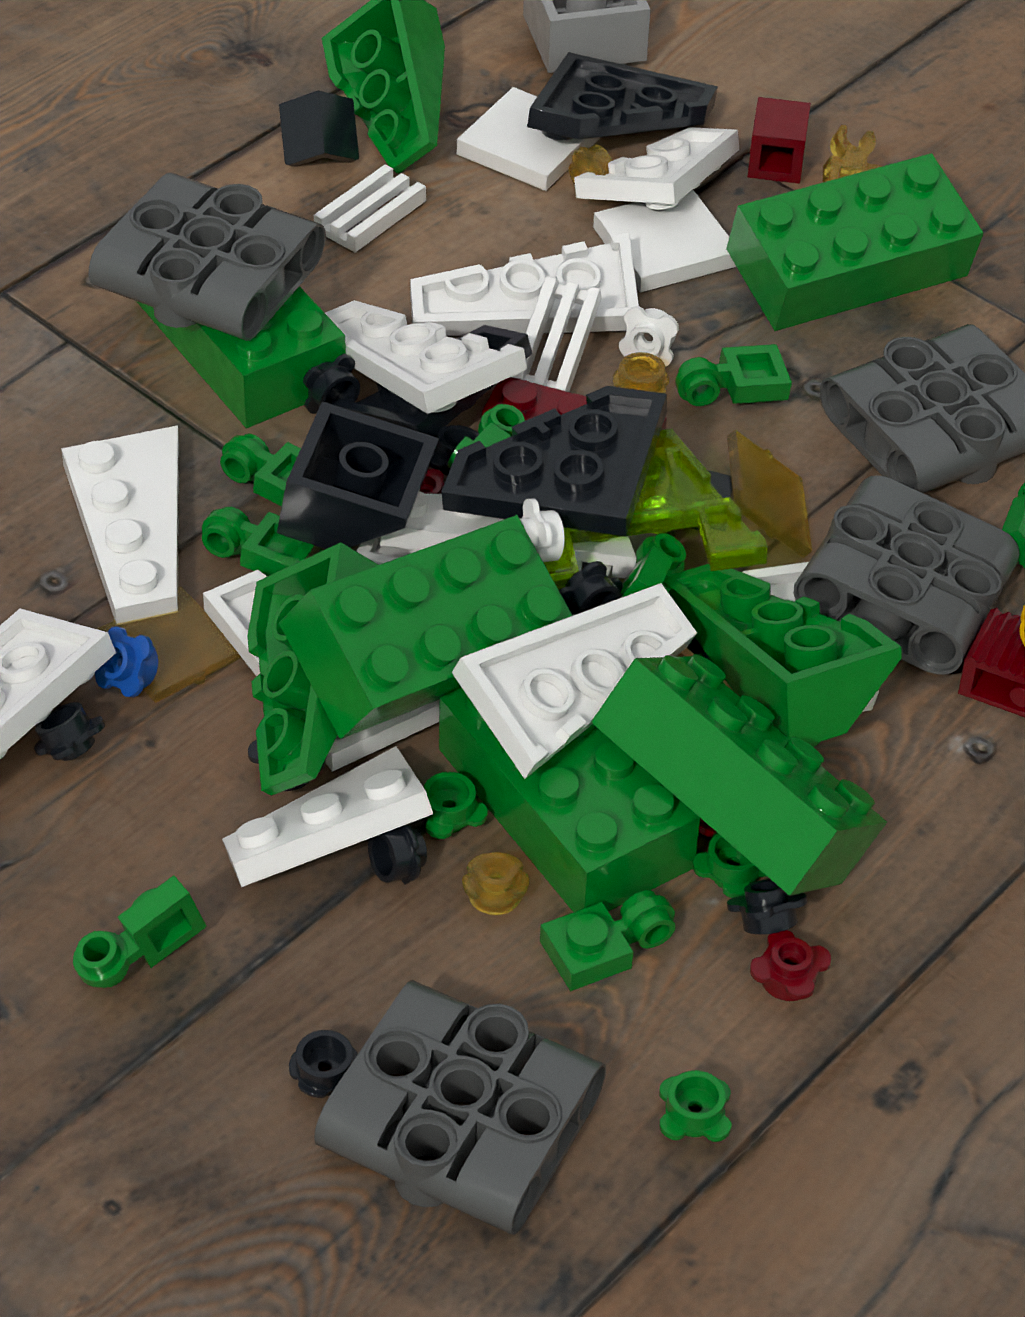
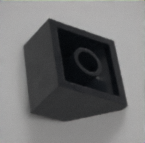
[277,401,439,549]

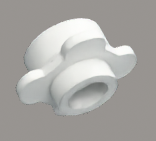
[619,306,679,368]
[520,498,564,563]

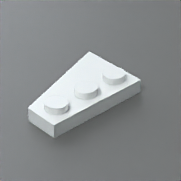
[574,127,739,209]
[222,746,433,887]

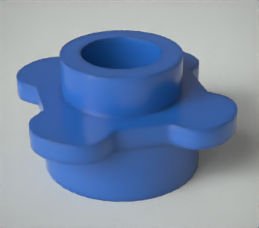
[95,627,158,698]

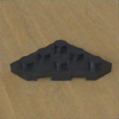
[527,52,718,140]
[441,386,667,537]

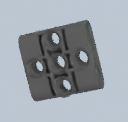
[89,173,326,341]
[820,324,1025,493]
[793,475,1020,675]
[314,980,607,1235]

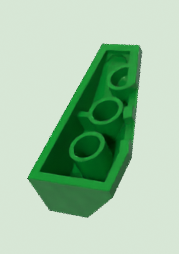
[322,0,445,174]
[247,543,379,796]
[663,562,902,747]

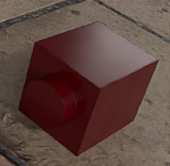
[747,97,811,184]

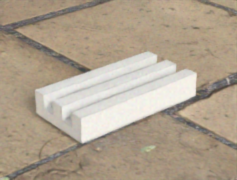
[314,164,426,252]
[511,276,602,392]

